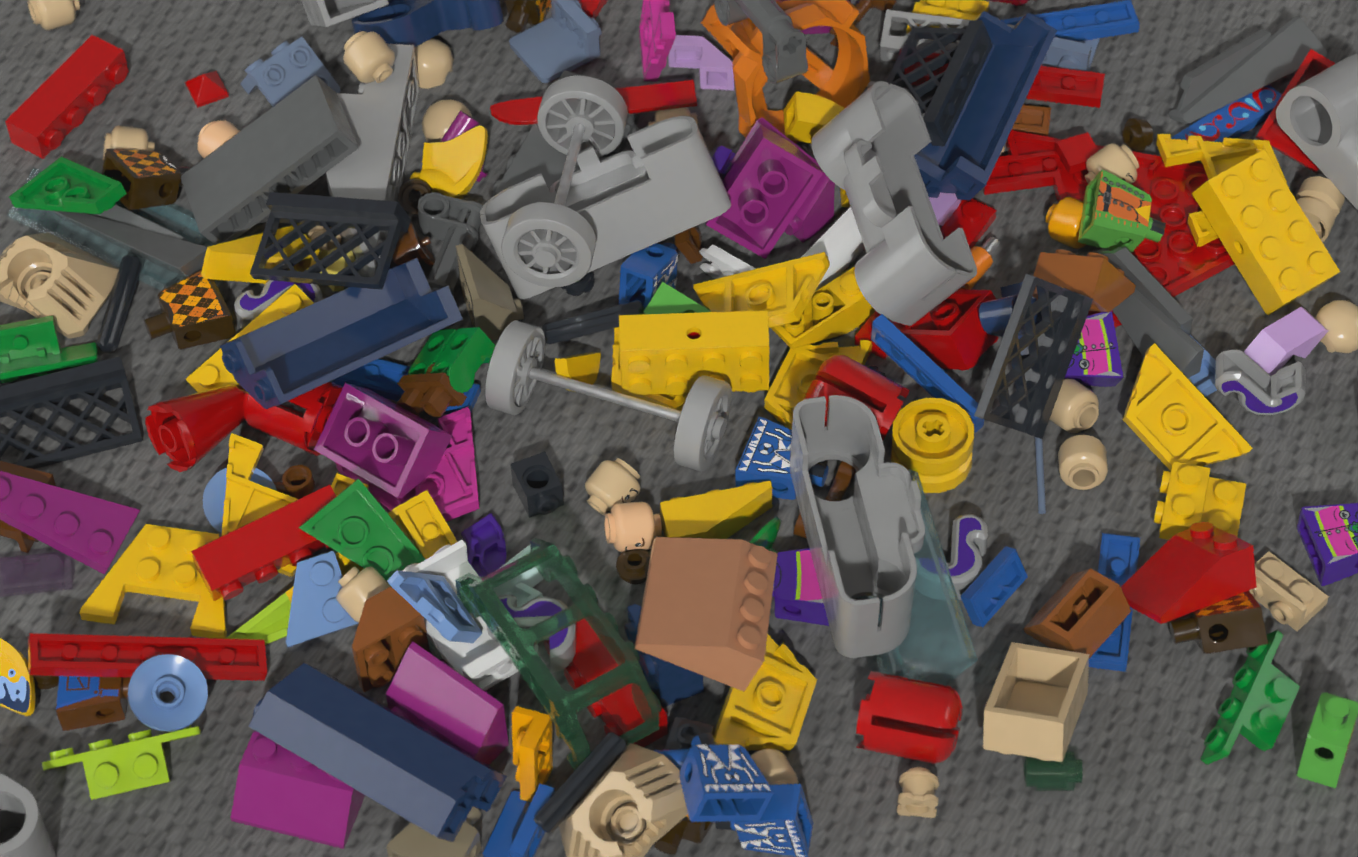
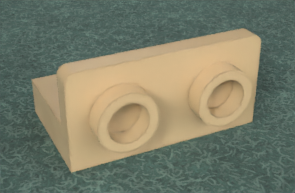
[1249,551,1329,631]

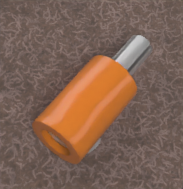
[960,237,999,290]

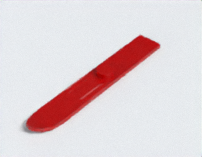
[490,80,697,125]

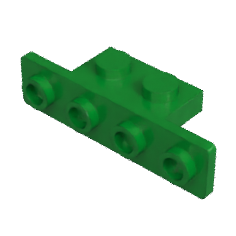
[0,315,98,383]
[1200,630,1300,765]

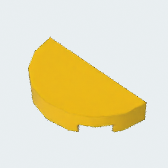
[554,352,601,392]

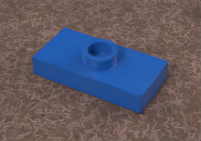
[960,546,1028,627]

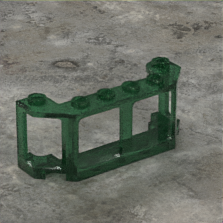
[455,538,662,770]

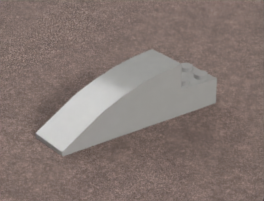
[326,44,420,277]

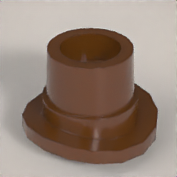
[393,222,436,267]

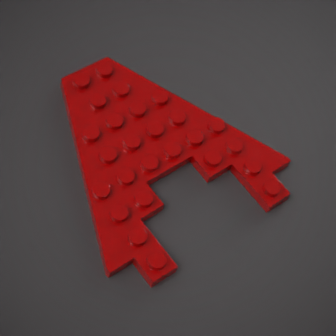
[982,130,1235,328]

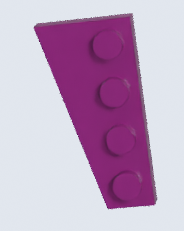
[0,471,140,574]

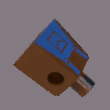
[56,676,131,731]

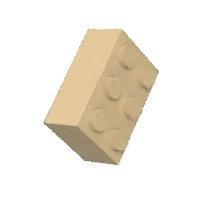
[983,642,1089,762]

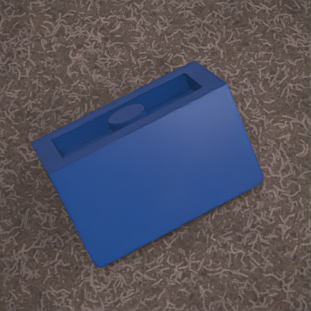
[483,783,555,857]

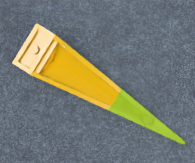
[225,490,458,645]

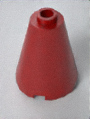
[145,385,245,472]

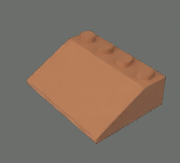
[635,537,777,691]

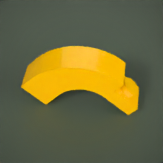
[784,91,851,208]

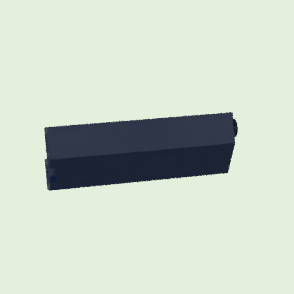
[914,11,1057,200]
[220,258,463,409]
[248,663,507,842]

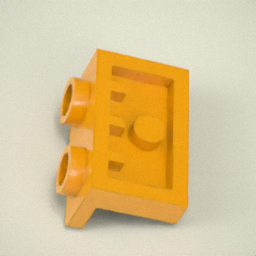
[512,706,553,802]

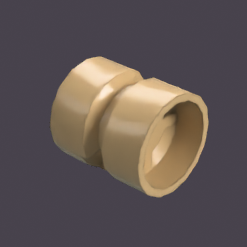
[1296,176,1345,242]

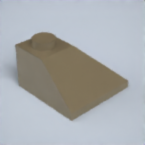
[455,244,524,341]

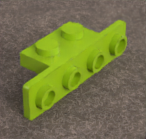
[42,725,202,800]

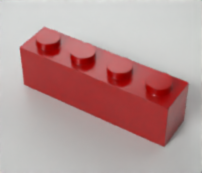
[5,35,129,159]
[191,485,336,601]
[544,602,668,747]

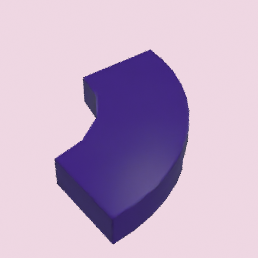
[712,145,736,181]
[461,513,507,581]

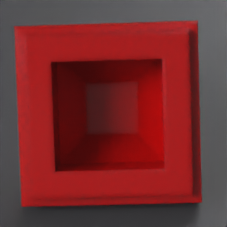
[185,71,229,108]

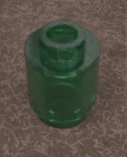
[1024,751,1083,791]

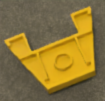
[1156,134,1289,247]
[221,433,368,577]
[79,524,227,639]

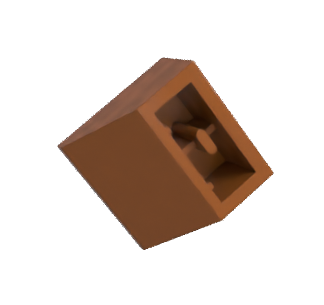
[1033,249,1136,313]
[1023,568,1131,658]
[352,586,430,692]

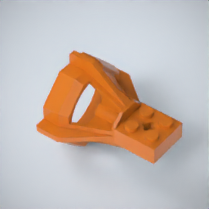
[701,0,870,144]

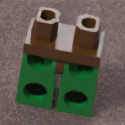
[397,327,496,417]

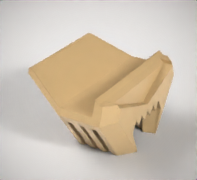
[0,232,119,339]
[559,743,688,857]

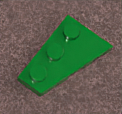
[9,156,126,214]
[299,479,426,581]

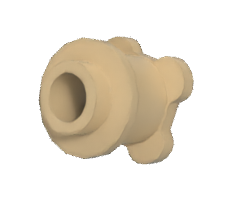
[897,767,939,818]

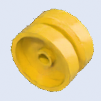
[891,398,974,493]

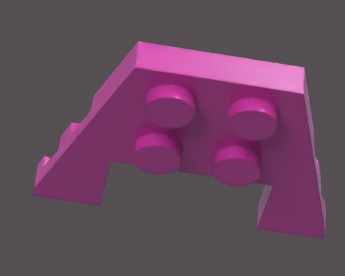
[639,0,676,82]
[335,407,480,522]

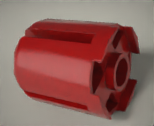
[804,355,910,441]
[243,382,343,456]
[856,671,963,764]

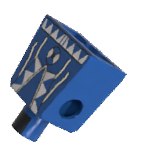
[619,242,680,309]
[735,417,829,500]
[679,733,774,822]
[715,784,813,857]

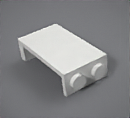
[403,540,539,691]

